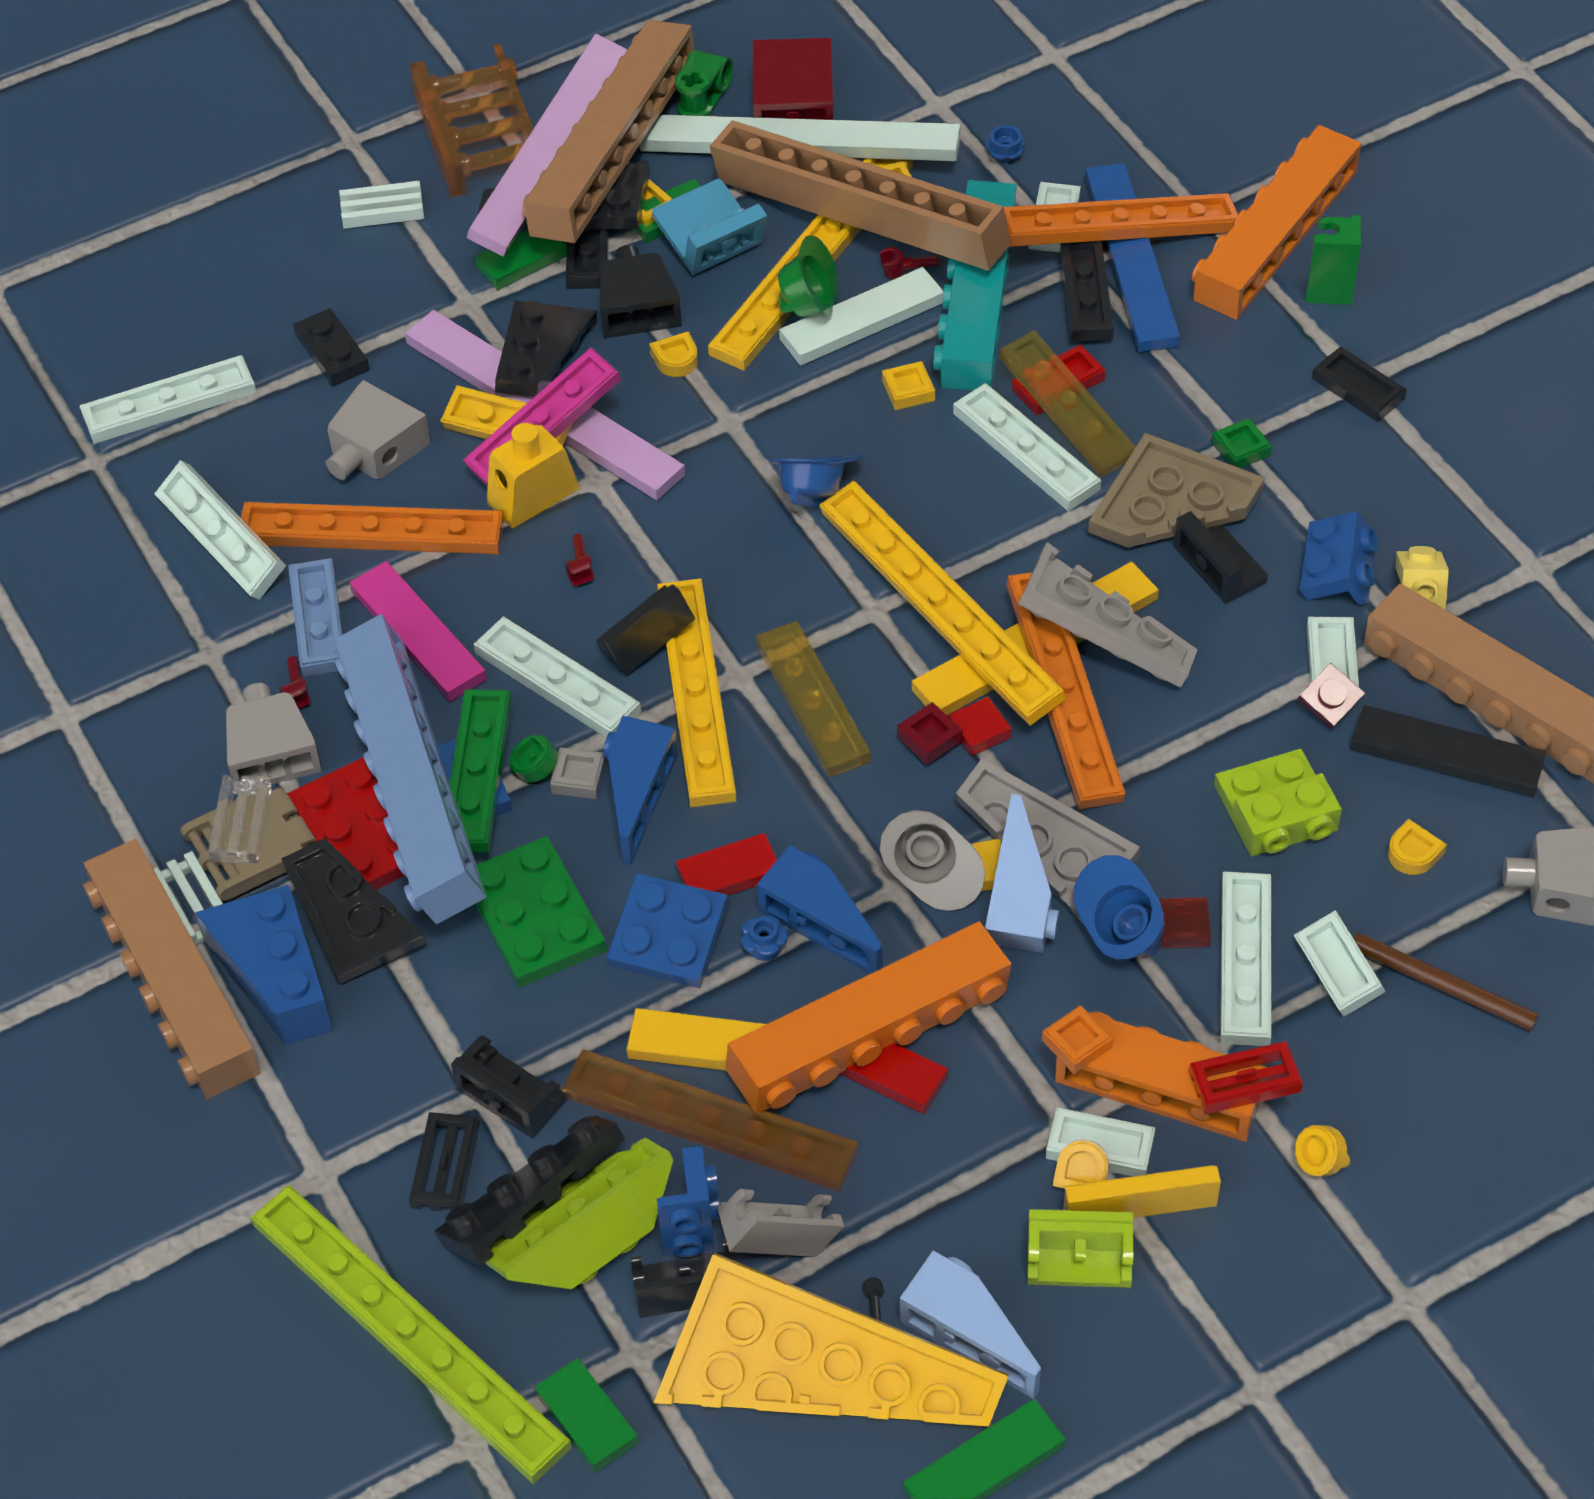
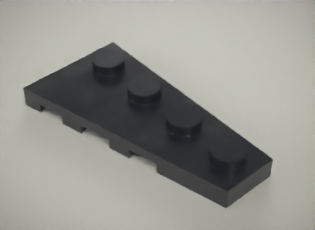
[477,161,650,229]
[434,1115,625,1266]

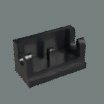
[451,1035,567,1139]
[630,1241,737,1318]

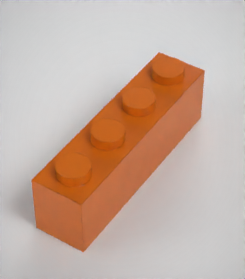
[1055,1012,1267,1142]

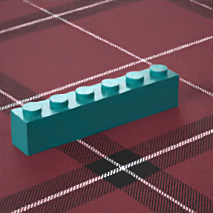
[933,180,1017,391]

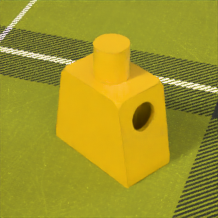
[487,423,579,529]

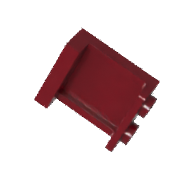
[753,38,833,120]

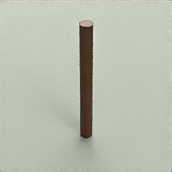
[1354,932,1539,1031]

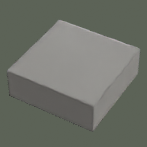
[550,747,606,799]

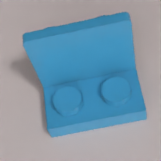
[652,179,767,275]

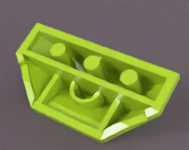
[485,1138,673,1290]

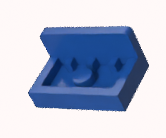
[1300,510,1379,606]
[657,1146,721,1257]

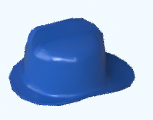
[771,454,864,507]
[1074,855,1165,960]

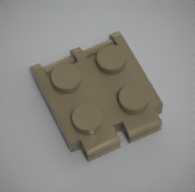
[180,786,316,901]

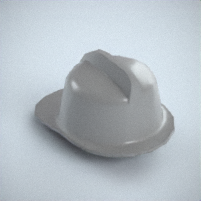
[880,810,985,911]

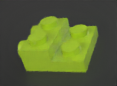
[1214,749,1342,857]

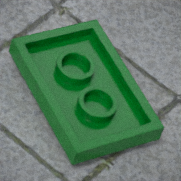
[474,836,607,988]

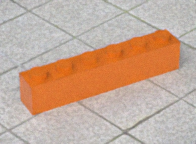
[1192,125,1362,320]
[726,921,1012,1114]

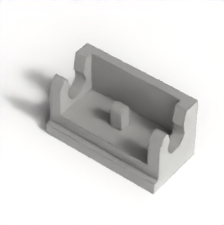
[717,1189,844,1257]

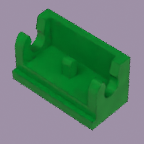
[1306,215,1361,305]

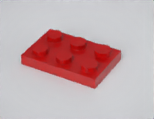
[287,757,405,890]

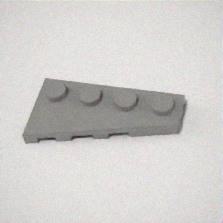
[1018,542,1197,688]
[956,758,1141,923]

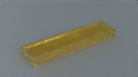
[999,330,1136,477]
[756,621,871,777]

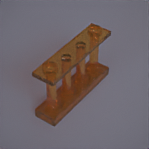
[409,43,534,198]

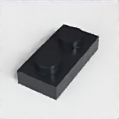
[293,308,370,387]

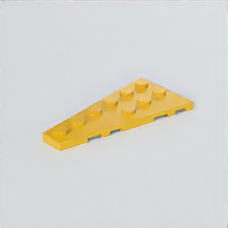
[653,1253,1009,1427]

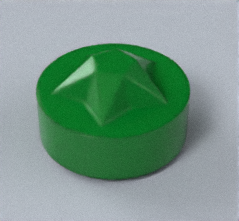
[509,735,558,782]

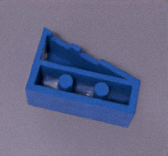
[195,885,333,1045]

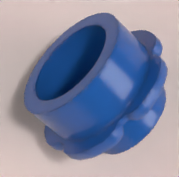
[986,125,1025,162]
[741,915,788,961]

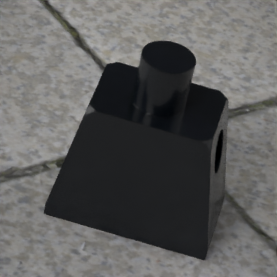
[600,245,682,339]

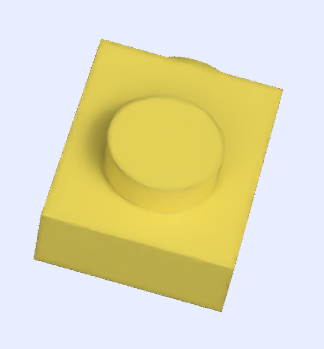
[1395,546,1449,609]

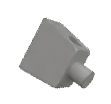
[326,380,431,480]
[226,683,322,793]
[1503,826,1594,926]

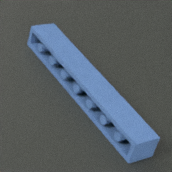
[335,613,487,924]

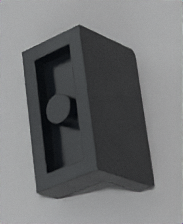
[1173,511,1268,605]
[596,584,695,675]

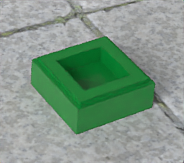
[1211,418,1272,469]

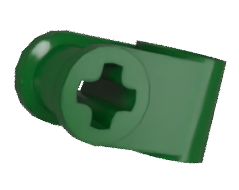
[675,50,733,116]

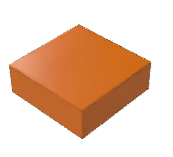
[1042,1005,1113,1074]

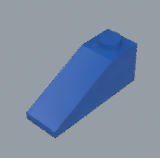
[603,715,678,865]
[757,845,883,974]

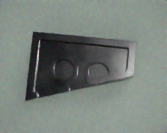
[495,300,597,397]
[281,838,428,984]

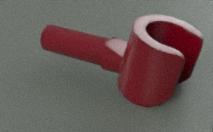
[880,247,939,280]
[565,533,595,587]
[279,656,311,709]

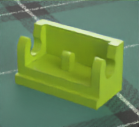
[1027,1209,1133,1288]

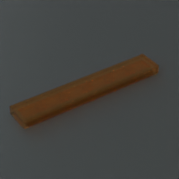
[562,1049,858,1192]

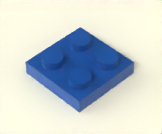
[607,873,729,989]

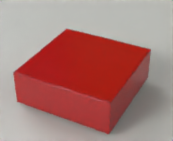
[948,697,1012,756]

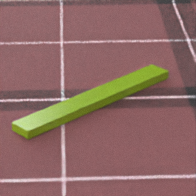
[251,1185,572,1485]

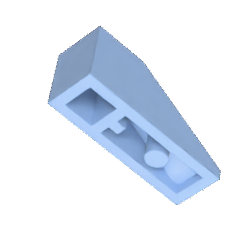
[985,794,1059,953]
[900,1251,1041,1399]

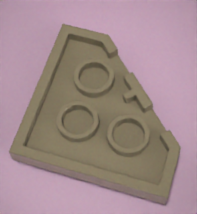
[1088,433,1265,548]

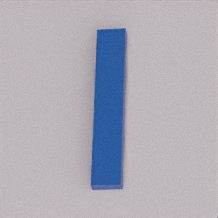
[1085,163,1180,352]

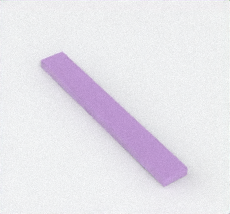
[466,33,627,257]
[405,310,685,500]

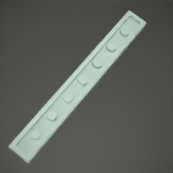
[639,115,961,161]

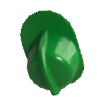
[778,235,838,317]

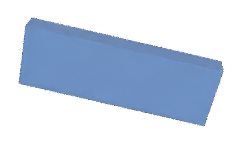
[288,558,343,677]

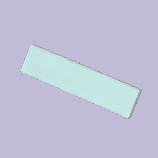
[779,267,944,366]
[80,355,256,444]
[953,383,1101,512]
[154,460,286,600]
[474,616,641,737]
[1220,872,1271,1046]

